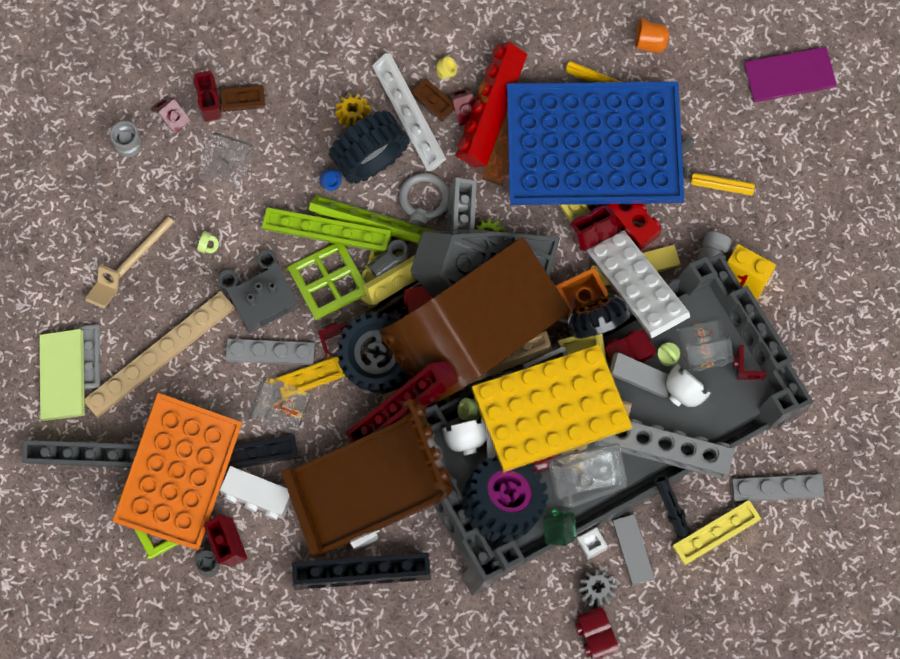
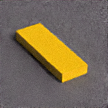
[276,356,345,399]

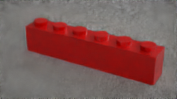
[455,41,528,168]

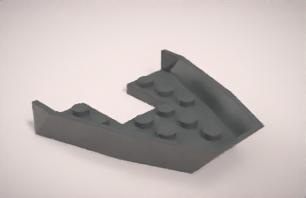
[410,229,561,298]

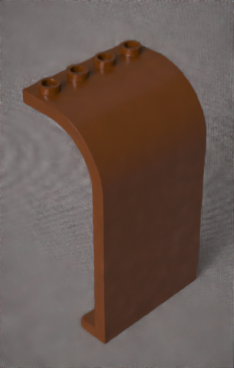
[379,237,571,406]
[281,399,453,556]

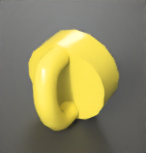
[436,56,457,80]

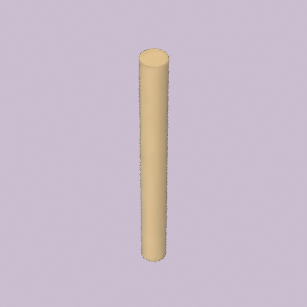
[109,216,174,281]

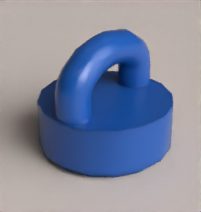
[319,168,342,191]

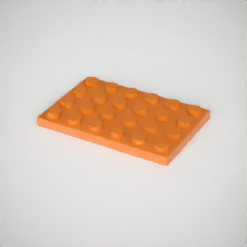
[112,393,243,551]

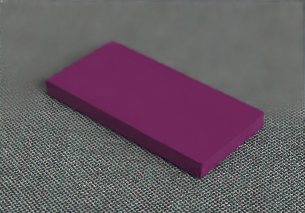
[744,47,837,103]

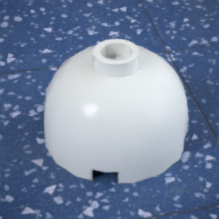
[666,364,712,407]
[441,419,488,456]

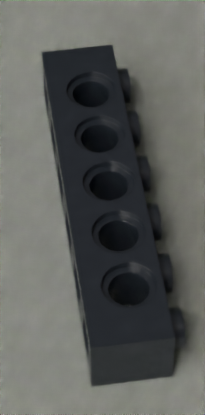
[292,552,431,590]

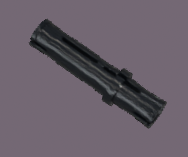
[654,475,691,539]

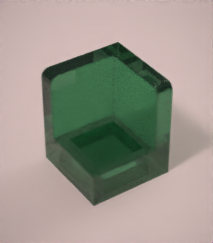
[543,510,576,546]

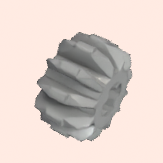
[578,569,617,608]

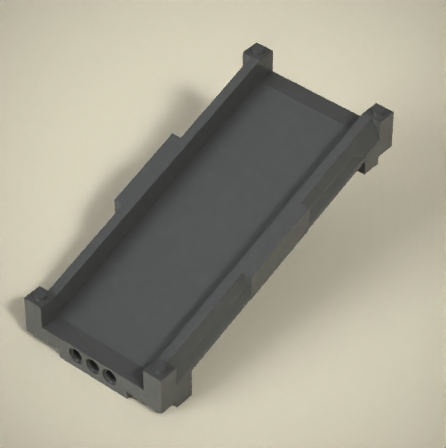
[425,253,814,596]

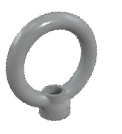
[399,173,449,227]

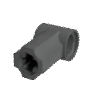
[367,240,411,277]

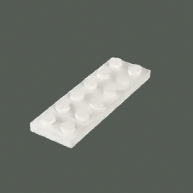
[587,230,690,338]

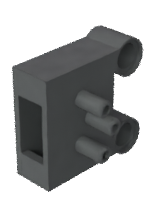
[218,250,299,334]

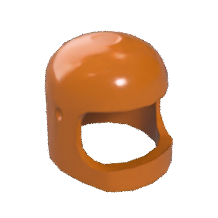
[635,17,670,53]

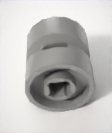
[110,121,142,157]
[696,231,732,261]

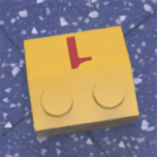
[727,244,776,301]

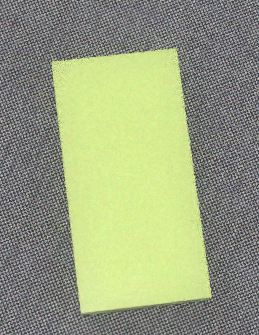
[40,329,85,421]

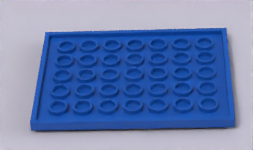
[507,81,684,205]

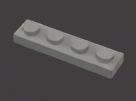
[226,339,315,366]
[732,474,824,502]

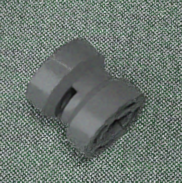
[195,551,220,577]

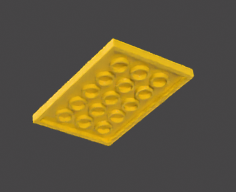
[471,345,632,473]

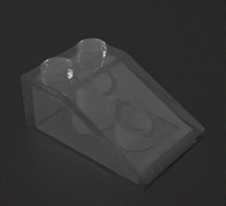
[548,443,628,508]

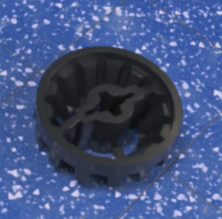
[568,294,630,339]

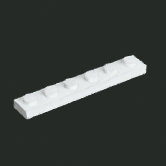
[372,53,446,171]

